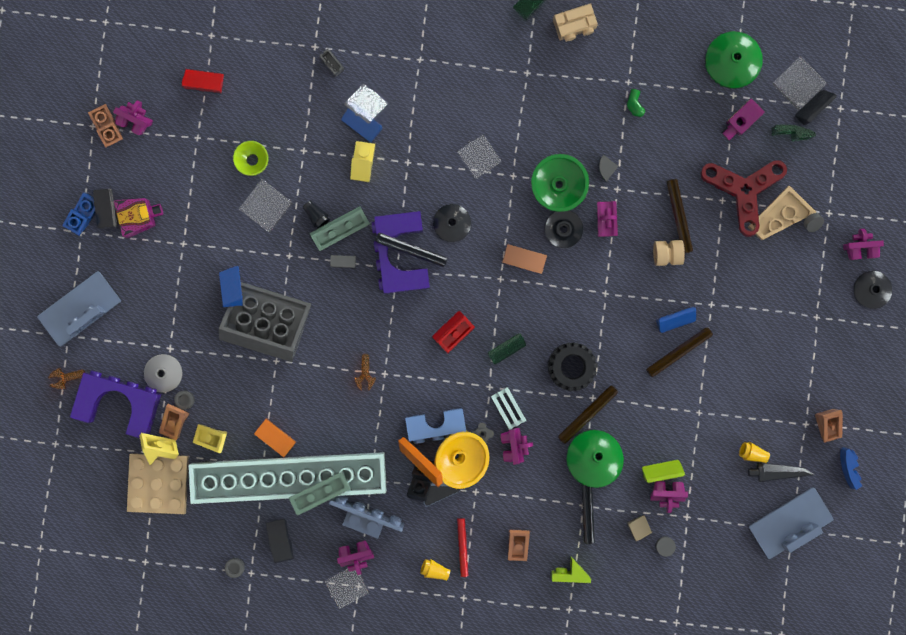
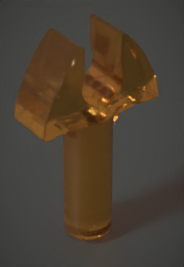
[355,354,376,391]
[48,368,86,389]

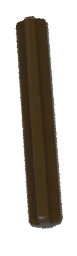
[667,179,693,254]
[646,327,713,377]
[558,386,618,444]

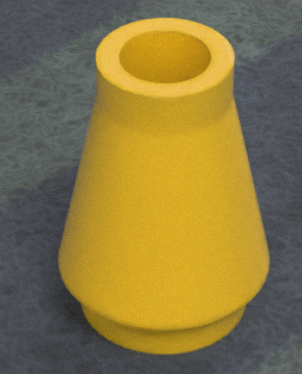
[739,442,770,463]
[420,559,450,581]

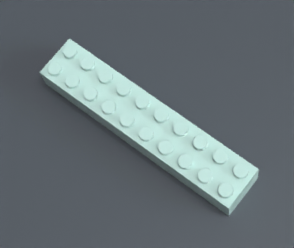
[189,452,387,504]

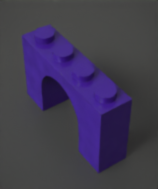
[371,211,430,294]
[70,370,162,438]

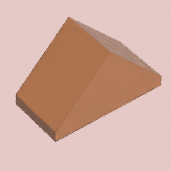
[815,409,843,443]

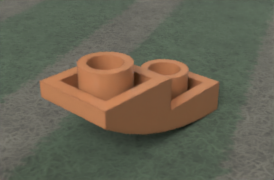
[88,104,123,148]
[502,244,547,274]

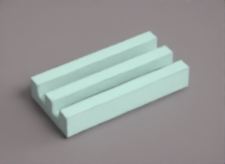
[491,387,526,430]

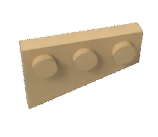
[748,186,817,240]

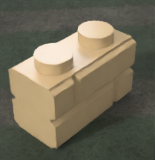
[553,3,597,42]

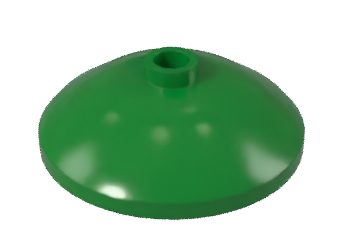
[705,31,763,89]
[531,154,589,212]
[566,430,624,488]

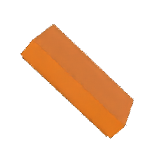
[254,418,296,457]

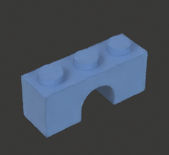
[405,408,466,444]

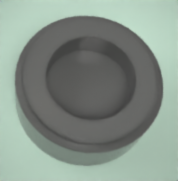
[804,213,824,232]
[174,390,195,410]
[656,536,676,557]
[225,558,245,578]

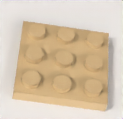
[127,453,189,514]

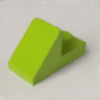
[551,556,591,583]

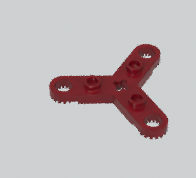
[701,160,787,237]

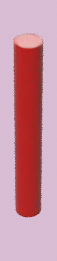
[457,518,468,577]

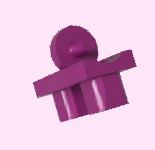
[113,100,153,135]
[597,201,618,237]
[843,228,884,260]
[501,428,533,465]
[650,481,688,513]
[337,541,374,575]

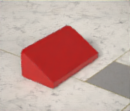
[181,69,224,93]
[432,311,475,353]

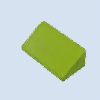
[642,460,685,483]

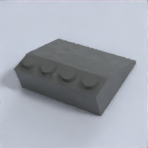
[219,282,311,362]

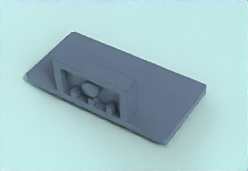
[37,271,121,346]
[749,487,834,559]
[329,496,404,539]

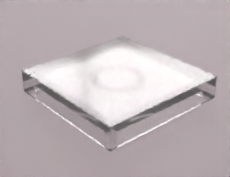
[772,56,827,111]
[239,179,293,233]

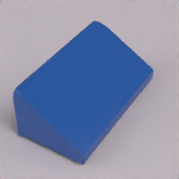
[341,103,383,143]
[219,266,243,307]
[656,307,696,333]

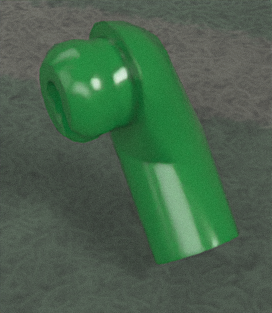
[627,89,645,117]

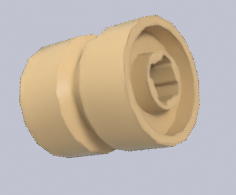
[653,240,685,266]

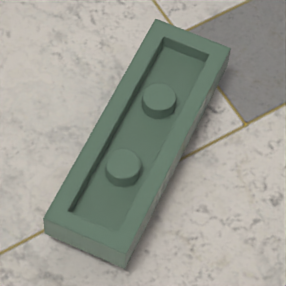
[310,206,370,251]
[289,472,351,516]

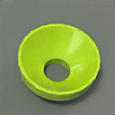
[233,141,268,176]

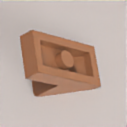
[159,404,189,441]
[508,530,530,561]

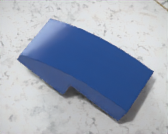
[62,193,95,236]
[840,447,862,490]

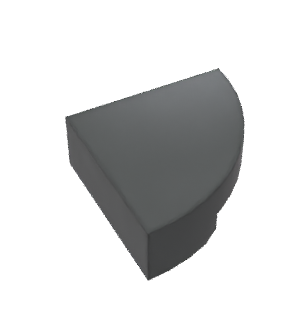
[599,155,618,182]

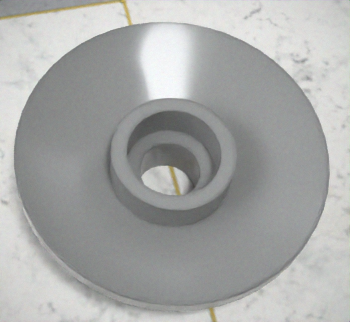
[144,354,182,392]

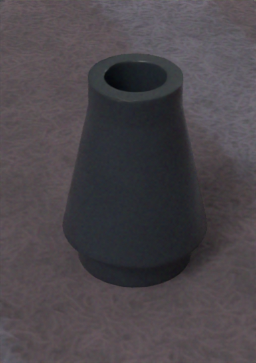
[303,201,330,228]

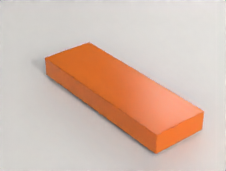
[398,437,443,487]

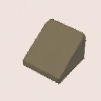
[627,515,652,541]

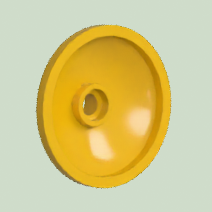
[435,431,489,489]

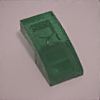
[771,124,816,141]

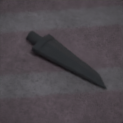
[748,463,815,482]

